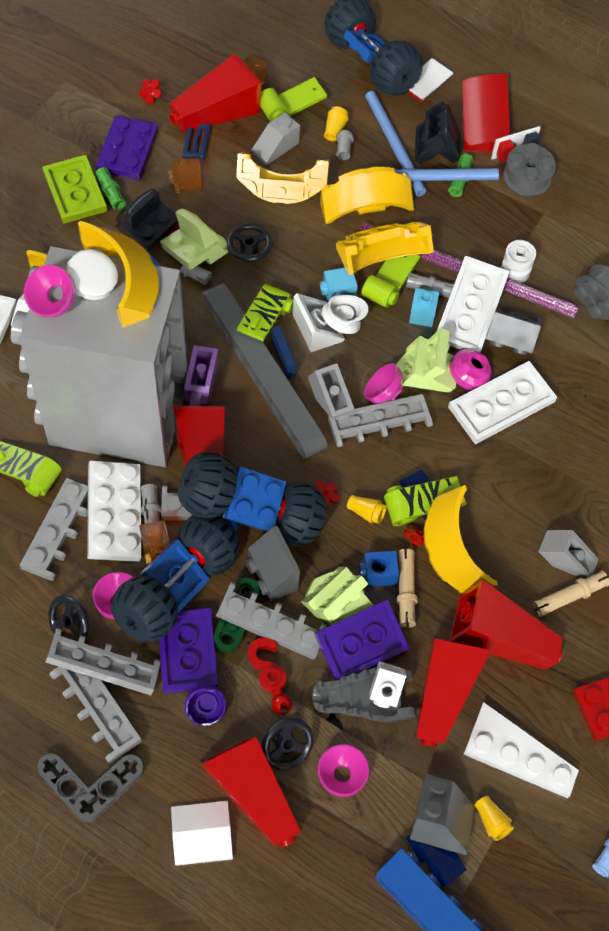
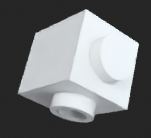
[369,661,406,708]

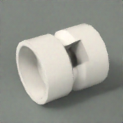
[501,240,536,284]

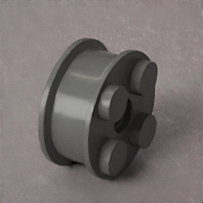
[503,143,556,196]
[573,264,609,320]

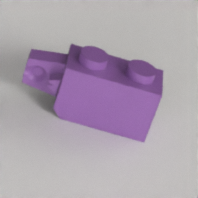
[184,345,219,406]

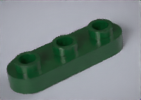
[214,578,260,653]

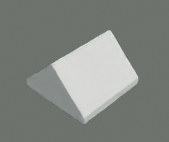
[293,293,345,352]

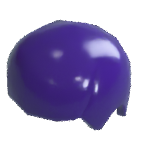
[184,684,226,726]

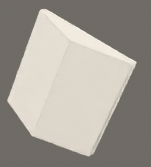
[171,801,233,866]

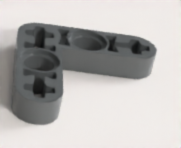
[37,753,144,823]

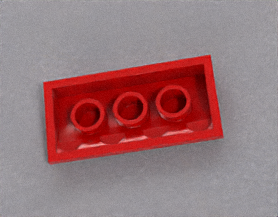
[462,74,510,152]

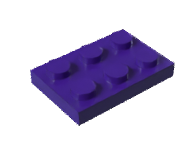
[96,115,158,180]
[314,600,409,681]
[159,608,218,694]

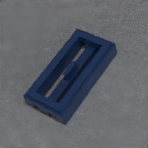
[182,123,211,162]
[271,326,297,379]

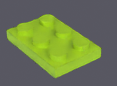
[42,155,107,224]

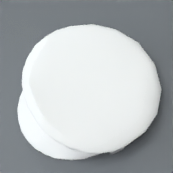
[67,249,118,300]
[322,295,368,334]

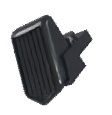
[414,101,462,165]
[116,189,178,251]

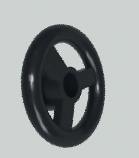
[226,223,273,262]
[48,594,89,642]
[261,717,314,770]

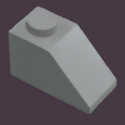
[252,113,300,166]
[308,364,355,418]
[539,530,599,579]

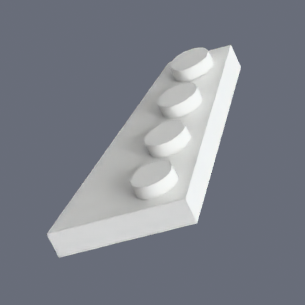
[464,702,579,798]

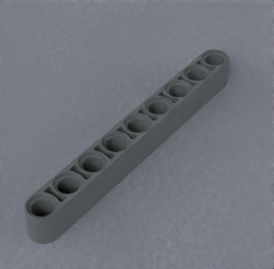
[201,283,328,459]

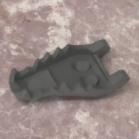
[313,668,417,723]

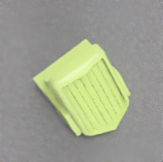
[160,209,228,270]
[396,328,456,392]
[301,567,373,626]

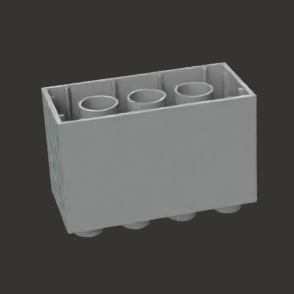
[11,246,188,467]

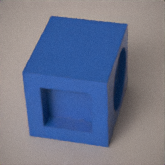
[359,551,399,587]

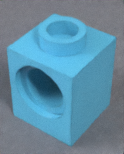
[320,268,357,302]
[409,288,439,327]

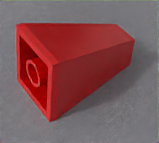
[169,54,261,132]
[173,406,226,468]
[449,580,563,670]
[415,639,489,748]
[199,737,301,848]

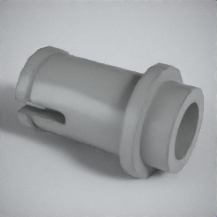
[336,130,354,160]
[180,265,212,286]

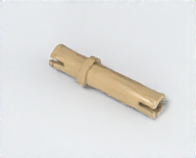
[397,549,417,628]
[533,570,609,617]

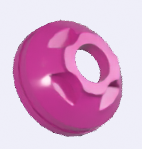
[24,265,76,318]
[449,349,492,391]
[364,363,403,404]
[93,572,133,620]
[318,745,369,797]

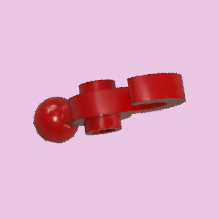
[248,638,293,715]

